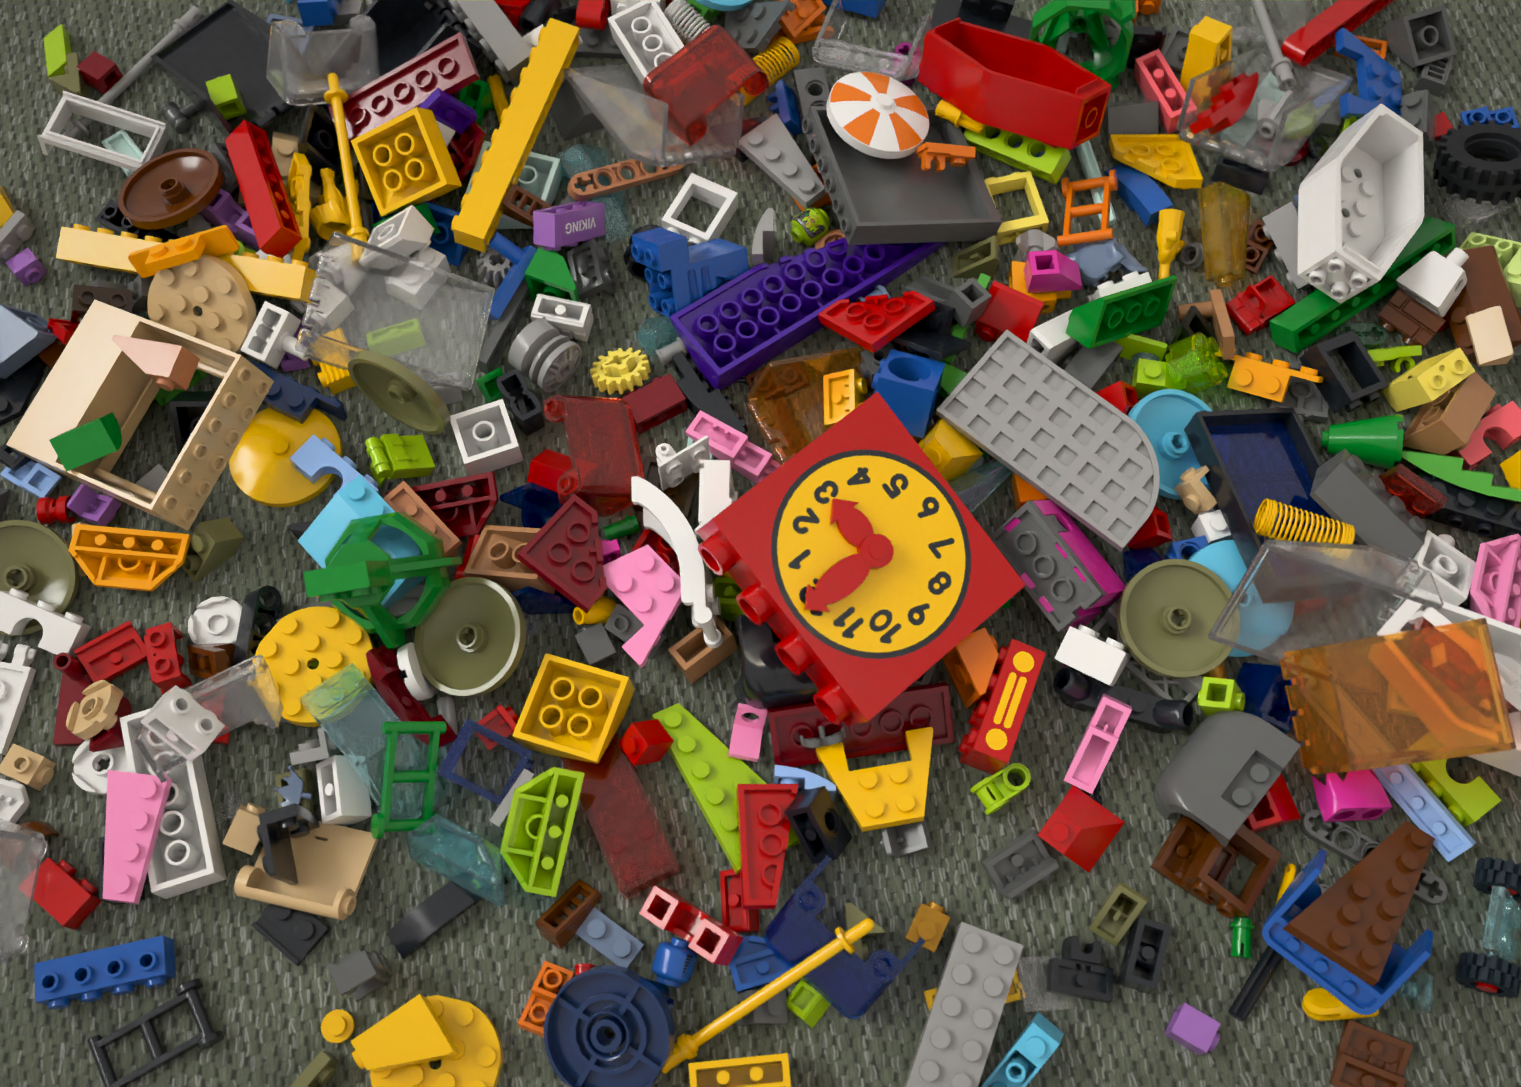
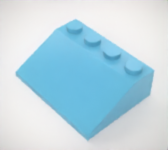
[298,475,426,610]

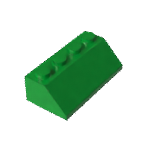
[1066,275,1178,349]

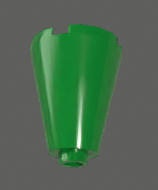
[1321,414,1404,471]

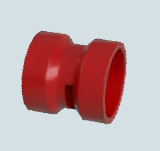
[36,495,75,525]

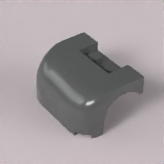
[1153,710,1301,847]

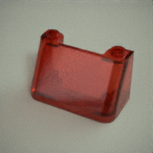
[643,25,770,147]
[543,394,645,517]

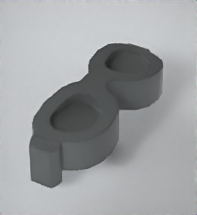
[800,725,846,748]

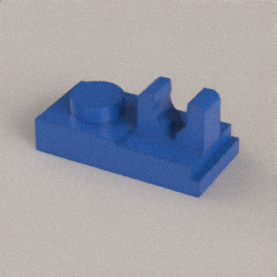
[767,79,803,135]

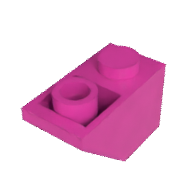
[1024,250,1082,293]

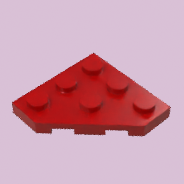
[818,291,935,353]

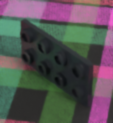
[928,0,1032,39]
[889,296,972,360]

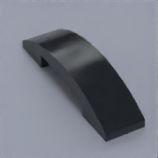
[387,858,509,960]

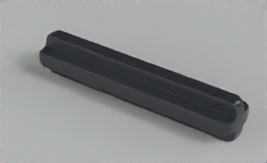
[1229,945,1284,1022]

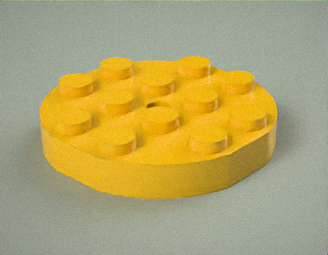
[253,606,375,727]
[370,995,503,1087]

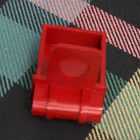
[1225,275,1296,336]

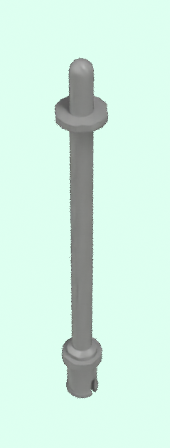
[1252,0,1296,91]
[62,6,205,139]

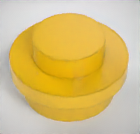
[321,1009,354,1043]

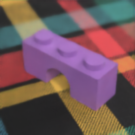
[200,189,260,250]

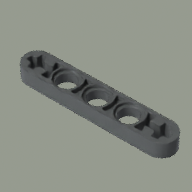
[1300,810,1448,905]

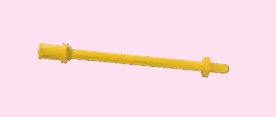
[324,73,370,263]
[662,918,874,1074]

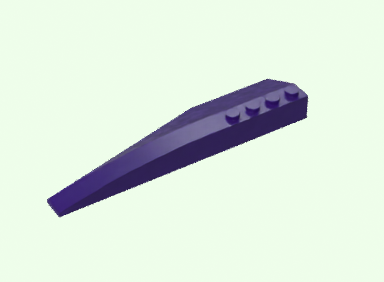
[670,237,947,391]

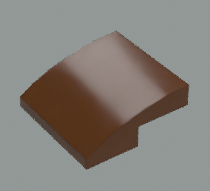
[1150,816,1240,905]
[1330,1019,1414,1087]

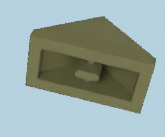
[953,235,998,279]
[1089,881,1148,947]

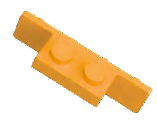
[128,225,240,278]
[1209,348,1324,402]

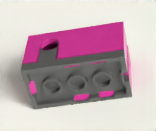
[989,500,1125,632]

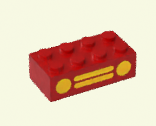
[958,639,1046,775]

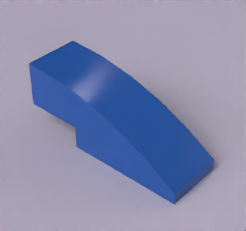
[1104,163,1174,227]

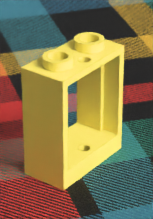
[984,171,1049,245]
[1381,348,1475,412]

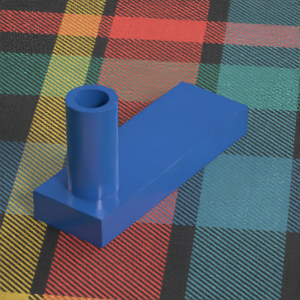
[482,232,537,321]

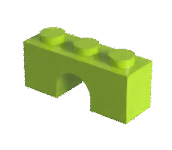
[1400,731,1502,828]

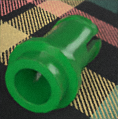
[603,514,641,541]
[1229,917,1256,959]

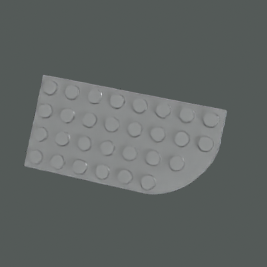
[936,329,1160,552]

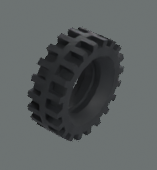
[1433,121,1521,205]

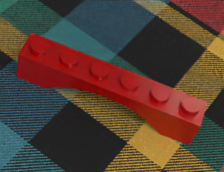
[1096,380,1173,551]

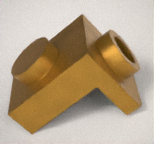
[905,901,950,953]

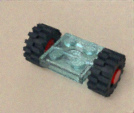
[1455,857,1521,998]

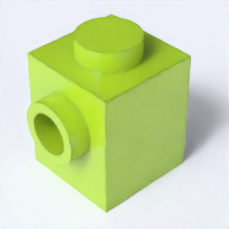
[1198,677,1245,717]

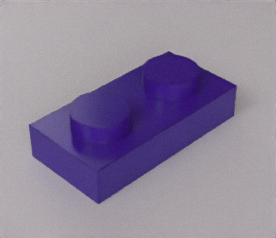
[420,88,478,134]

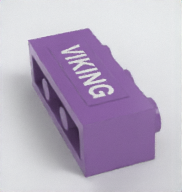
[533,200,605,251]

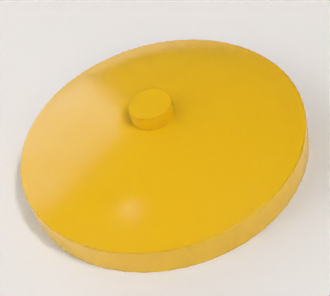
[229,408,343,507]

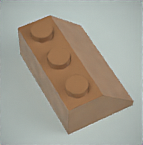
[1403,372,1496,455]

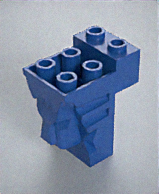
[631,227,749,318]

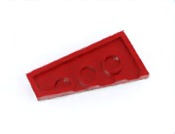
[736,784,799,909]

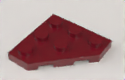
[516,494,607,614]

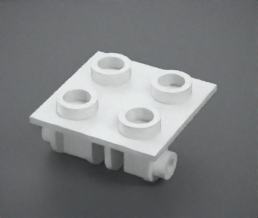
[655,435,710,490]

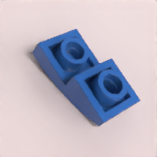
[1460,106,1519,129]

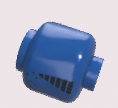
[651,937,697,988]

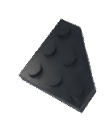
[0,355,46,426]

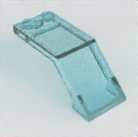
[300,662,446,833]

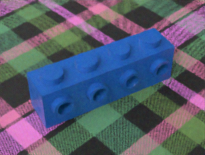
[34,935,176,1009]

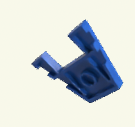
[1335,28,1402,119]

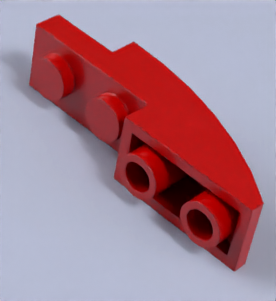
[1189,71,1259,135]

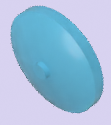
[1128,389,1228,500]

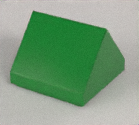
[476,367,504,403]

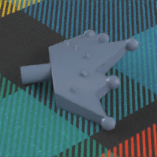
[274,765,312,807]

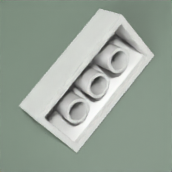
[607,0,699,110]

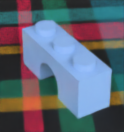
[289,434,379,497]

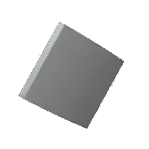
[752,208,773,268]

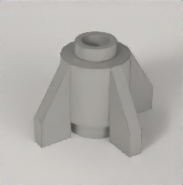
[1257,90,1309,140]
[1010,229,1058,266]

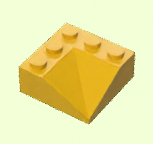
[351,107,462,217]
[512,653,635,764]

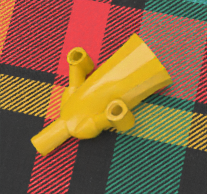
[1156,209,1185,280]

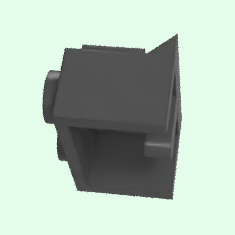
[326,949,392,1002]

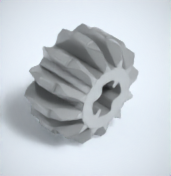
[476,247,513,289]

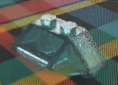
[406,814,506,908]

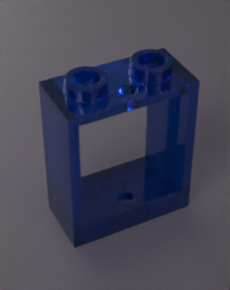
[437,718,535,805]

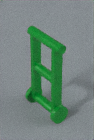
[371,721,446,839]

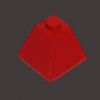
[1037,785,1125,872]

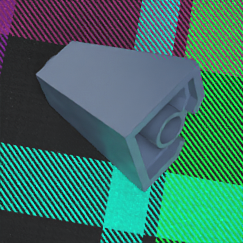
[0,304,57,379]

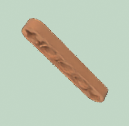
[567,148,686,201]

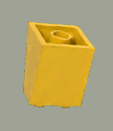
[918,418,983,488]

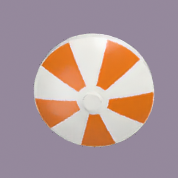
[826,72,929,159]

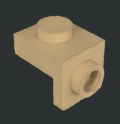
[1174,465,1217,515]

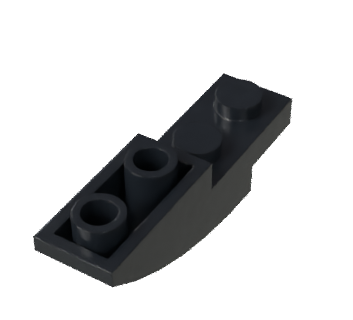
[95,199,180,243]
[672,351,748,435]

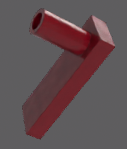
[53,653,94,747]

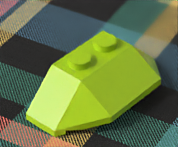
[500,766,585,897]

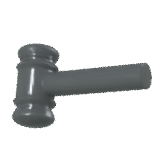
[160,101,200,134]

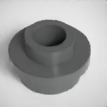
[1180,242,1207,269]

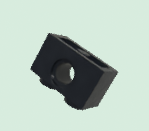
[784,786,852,864]
[1117,916,1171,994]

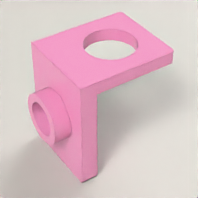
[728,703,768,762]

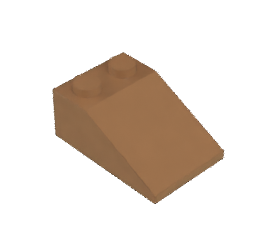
[463,525,556,598]

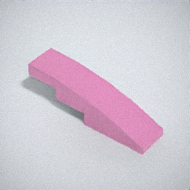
[685,410,782,484]

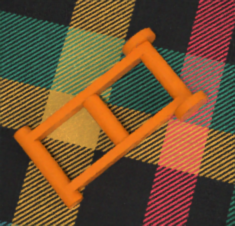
[1057,169,1118,247]

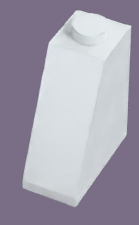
[1027,310,1079,364]

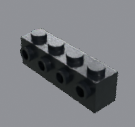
[1407,475,1521,540]

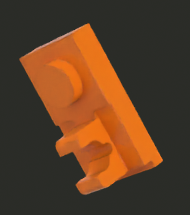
[916,142,976,172]

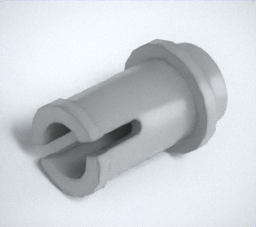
[655,337,689,366]

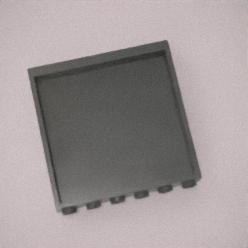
[802,106,1002,245]

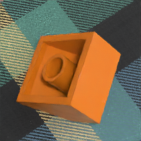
[941,628,999,709]

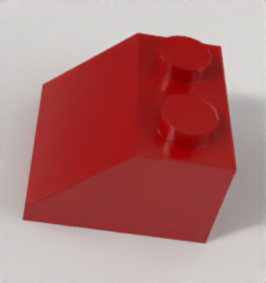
[974,281,1045,343]

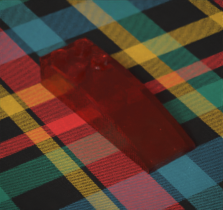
[561,732,681,900]

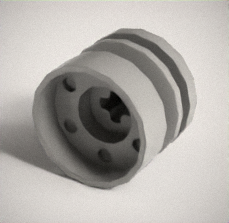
[508,319,582,393]

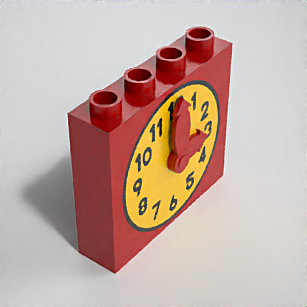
[697,391,1025,726]

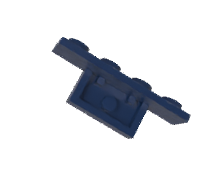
[250,360,347,424]

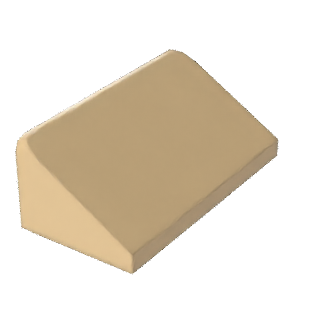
[1465,306,1514,367]

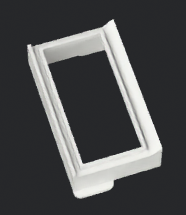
[37,91,169,171]
[694,460,738,545]

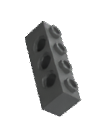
[794,66,832,167]

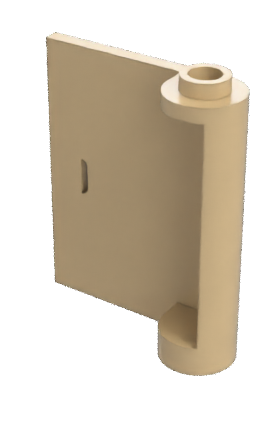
[234,821,379,920]

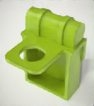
[365,433,435,488]

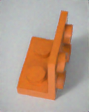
[775,0,826,40]

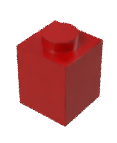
[618,719,674,766]

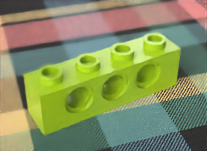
[963,125,1072,185]

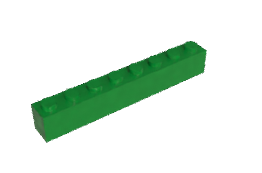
[1269,216,1456,354]

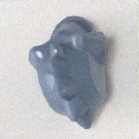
[1065,229,1148,287]

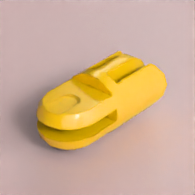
[1302,988,1379,1021]

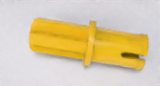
[935,100,986,134]

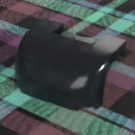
[733,615,819,709]

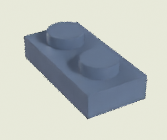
[575,907,645,968]

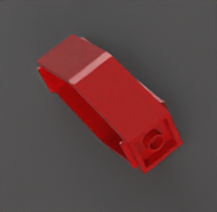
[918,18,1112,150]

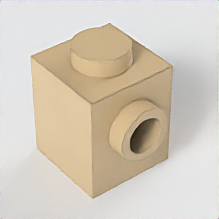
[0,744,56,791]
[222,803,266,855]

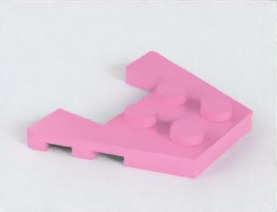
[603,545,682,668]

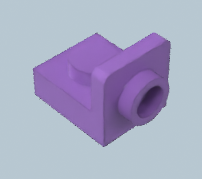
[5,248,48,287]

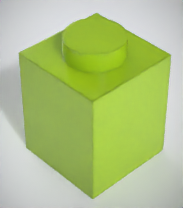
[206,74,247,120]

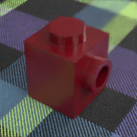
[77,51,123,94]

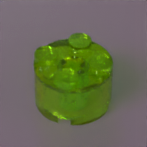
[1165,332,1228,395]

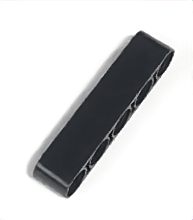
[223,585,281,729]

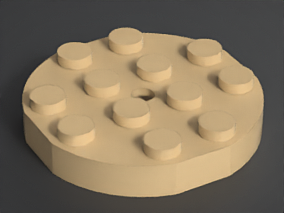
[147,254,256,354]

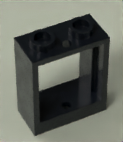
[1299,330,1389,414]

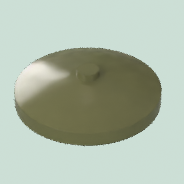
[348,350,450,435]
[0,520,79,636]
[1117,559,1239,679]
[414,577,526,697]

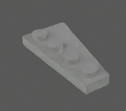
[737,113,825,209]

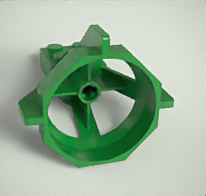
[1028,0,1136,90]
[303,512,462,649]

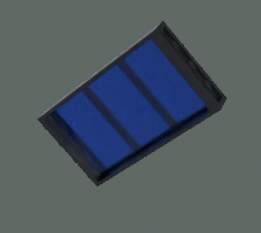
[1184,407,1378,602]

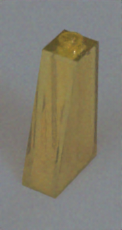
[1198,181,1251,287]

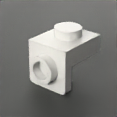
[0,778,30,832]

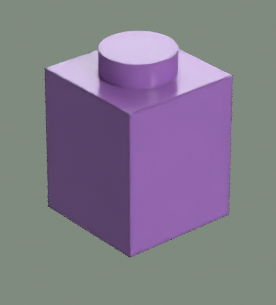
[1164,1003,1221,1055]

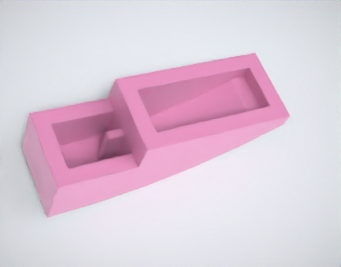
[1064,693,1132,794]

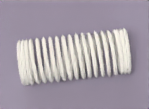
[663,0,735,73]

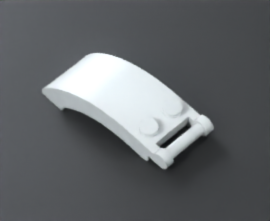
[631,476,723,648]

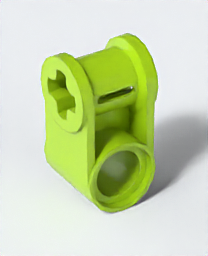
[970,763,1031,816]

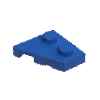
[729,934,796,994]

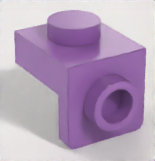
[66,484,122,527]

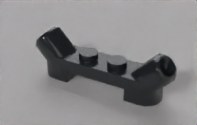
[1053,667,1194,734]

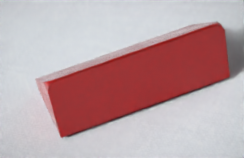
[720,869,760,933]

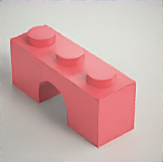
[1445,401,1521,470]

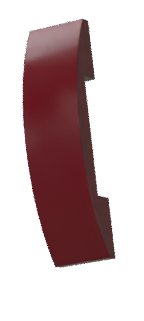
[366,645,458,749]

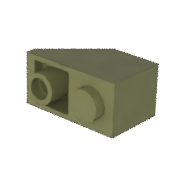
[182,517,243,583]

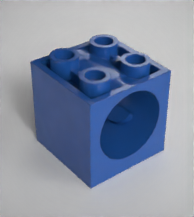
[871,349,945,438]

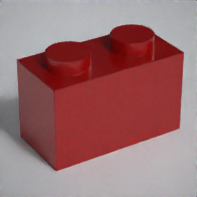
[20,857,102,930]

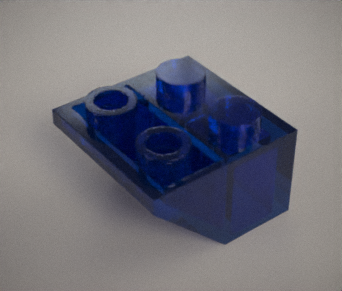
[1236,662,1310,734]

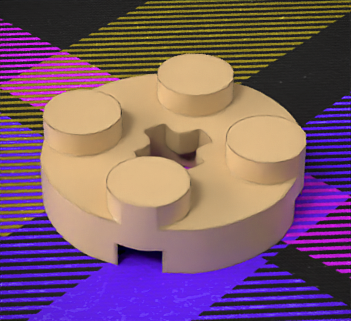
[66,680,123,741]

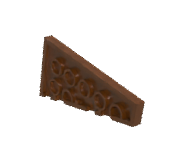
[1283,821,1435,986]

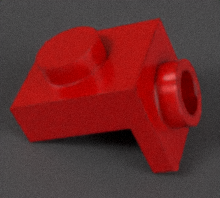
[471,704,519,751]

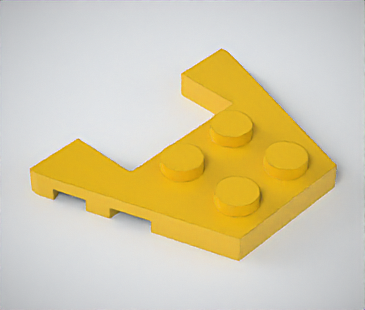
[816,727,933,832]

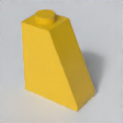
[351,994,459,1072]

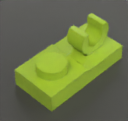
[1367,345,1422,372]

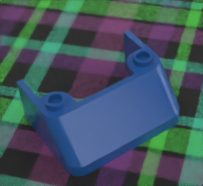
[1262,848,1433,1015]

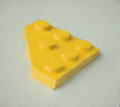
[1108,134,1203,190]
[285,152,312,261]

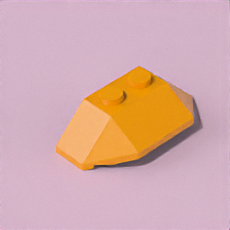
[68,524,191,592]

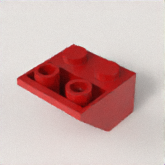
[1244,773,1301,833]

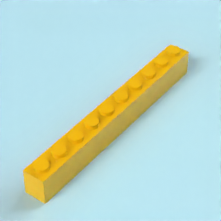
[451,18,579,253]
[56,224,318,304]

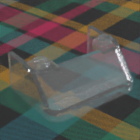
[812,0,932,82]
[134,655,283,783]

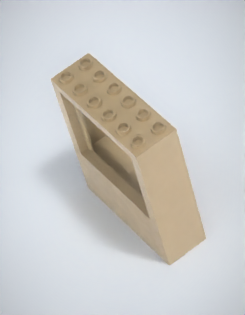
[6,300,274,531]

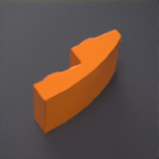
[518,961,574,1038]

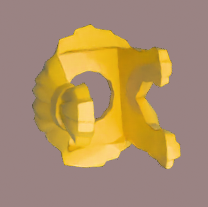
[309,168,363,243]

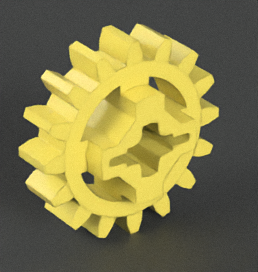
[590,348,651,395]

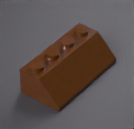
[1444,245,1521,365]

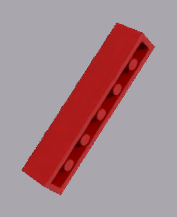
[225,120,302,259]

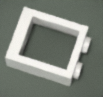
[661,173,738,246]

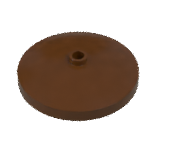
[118,148,223,230]

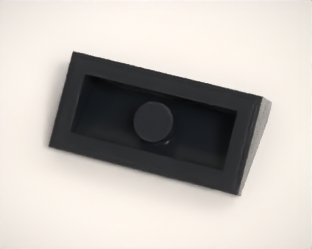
[1211,156,1269,195]

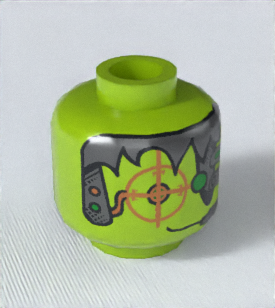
[790,207,830,246]

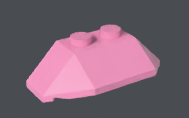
[1470,534,1521,628]

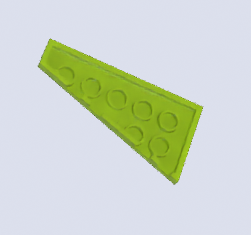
[651,703,801,874]

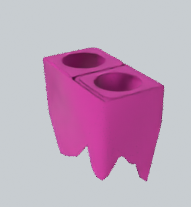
[1311,763,1392,822]

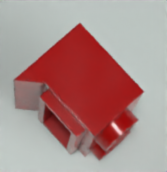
[144,622,192,694]

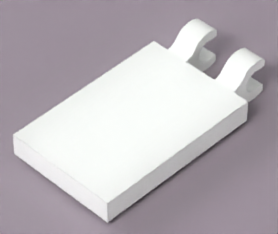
[0,641,37,755]

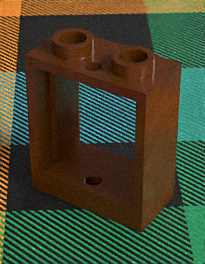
[1182,824,1281,918]

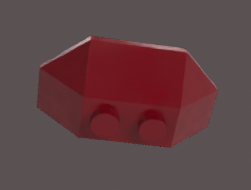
[447,121,486,182]
[385,471,499,538]

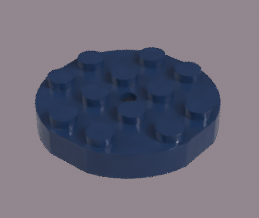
[544,965,675,1087]

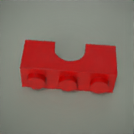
[639,885,744,966]

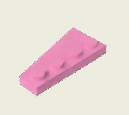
[103,770,173,904]

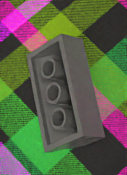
[1310,449,1426,577]

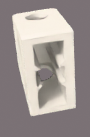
[1396,247,1469,318]

